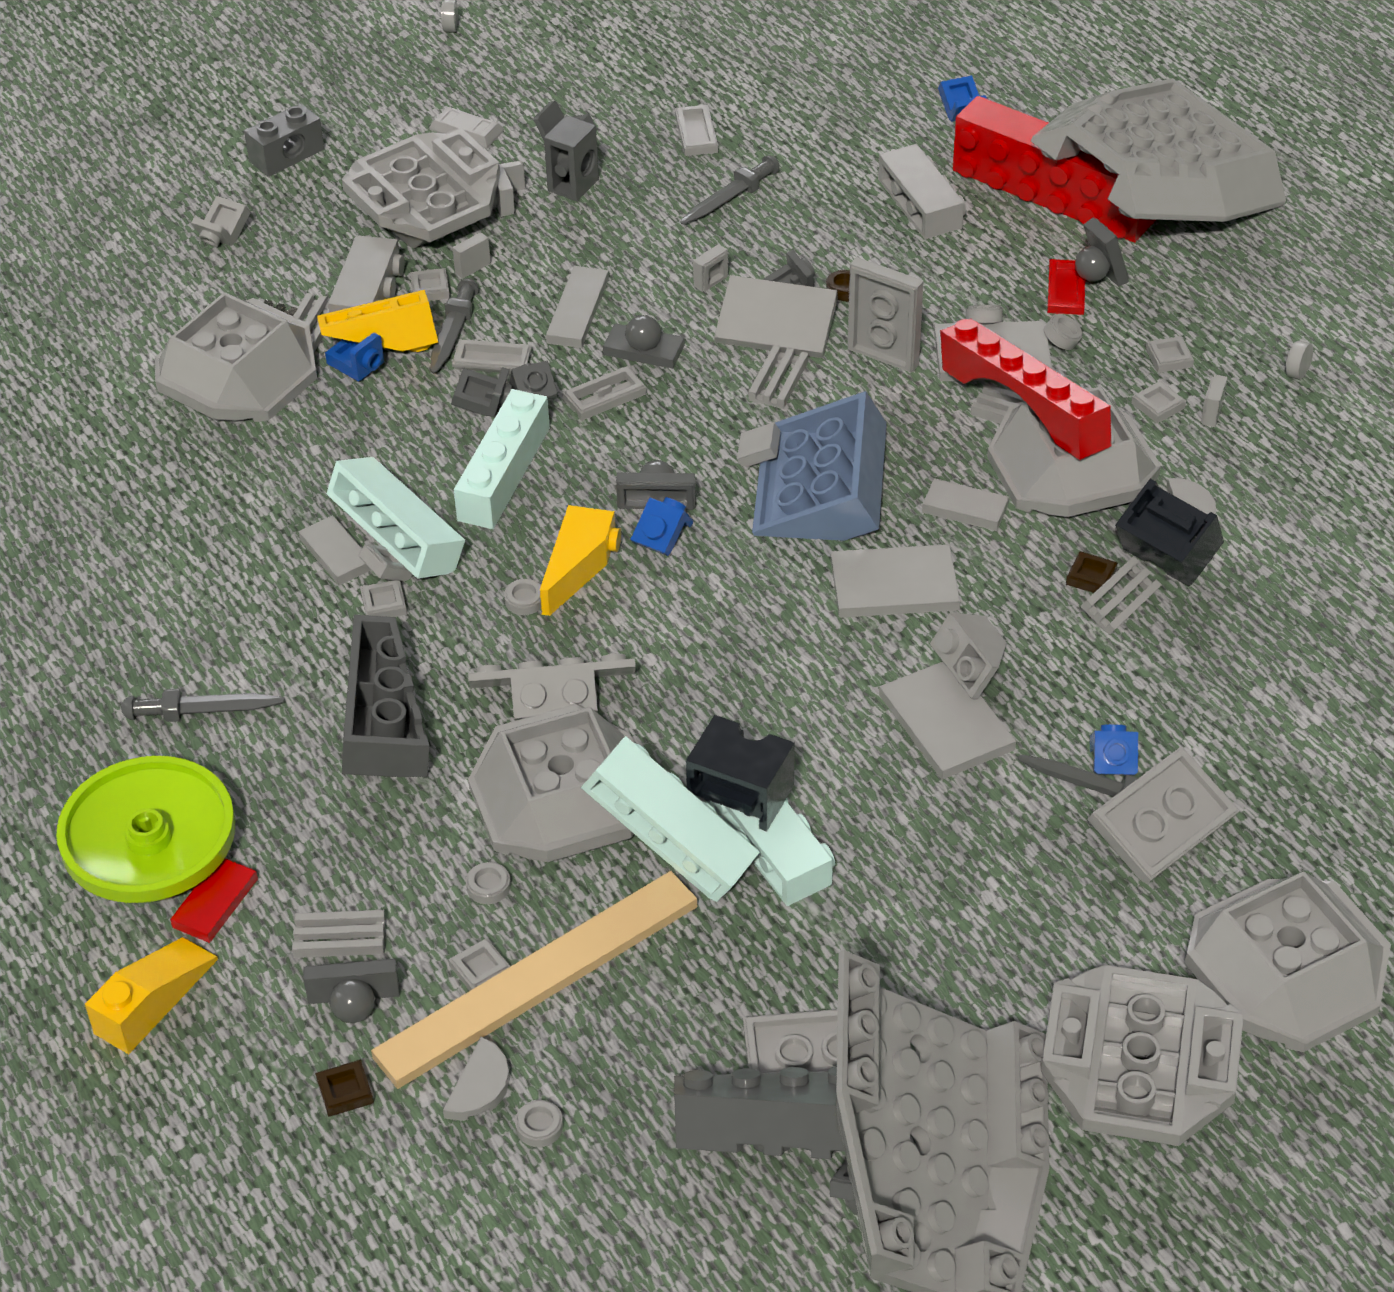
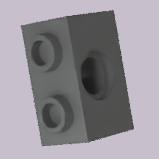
[244,103,324,177]
[544,115,599,202]

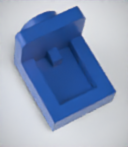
[938,75,987,122]
[325,332,384,382]
[630,497,694,556]
[1090,724,1138,776]

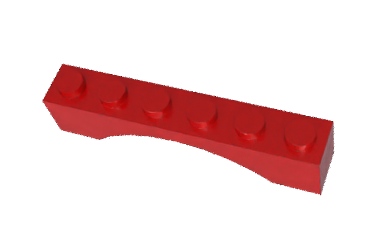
[940,318,1112,460]

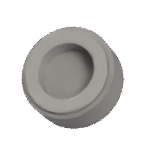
[441,0,458,32]
[966,305,1003,323]
[1044,314,1082,350]
[1286,340,1313,380]
[504,579,541,615]
[466,862,511,904]
[515,1100,563,1147]

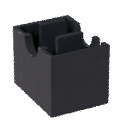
[1115,478,1224,587]
[686,715,795,832]

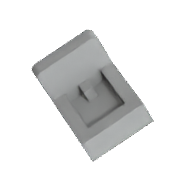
[493,161,525,217]
[191,196,251,247]

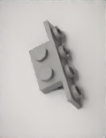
[468,654,636,721]

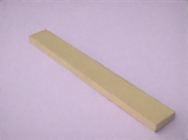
[371,871,698,1089]

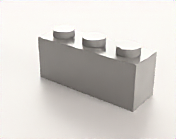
[878,144,966,239]
[328,235,405,313]

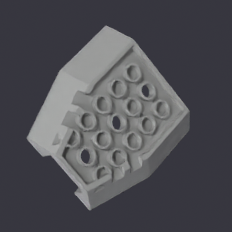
[1031,78,1286,222]
[836,950,1050,1292]

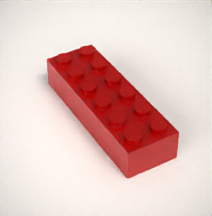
[953,96,1156,243]

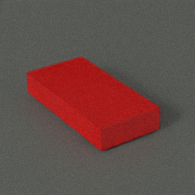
[1047,259,1085,315]
[170,858,258,943]

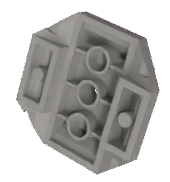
[342,128,500,248]
[155,292,317,422]
[987,386,1161,517]
[468,704,634,862]
[1185,872,1391,1052]
[1041,964,1244,1146]

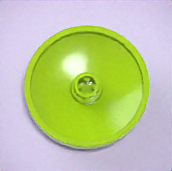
[56,756,235,903]

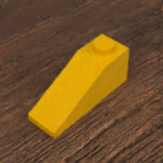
[317,290,439,352]
[540,505,621,616]
[85,937,218,1054]

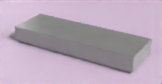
[546,266,609,348]

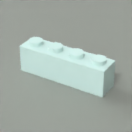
[454,389,550,529]
[326,457,465,579]
[581,736,760,902]
[706,798,835,906]

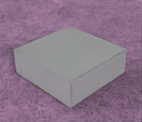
[452,232,491,279]
[693,244,728,292]
[410,268,450,301]
[1146,336,1194,373]
[1201,374,1227,427]
[1132,381,1186,424]
[737,422,781,467]
[359,544,413,582]
[360,580,407,617]
[449,938,510,991]

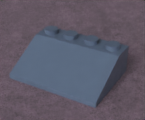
[752,391,887,541]

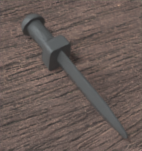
[680,155,779,224]
[430,278,479,373]
[121,688,284,722]
[1018,755,1138,797]

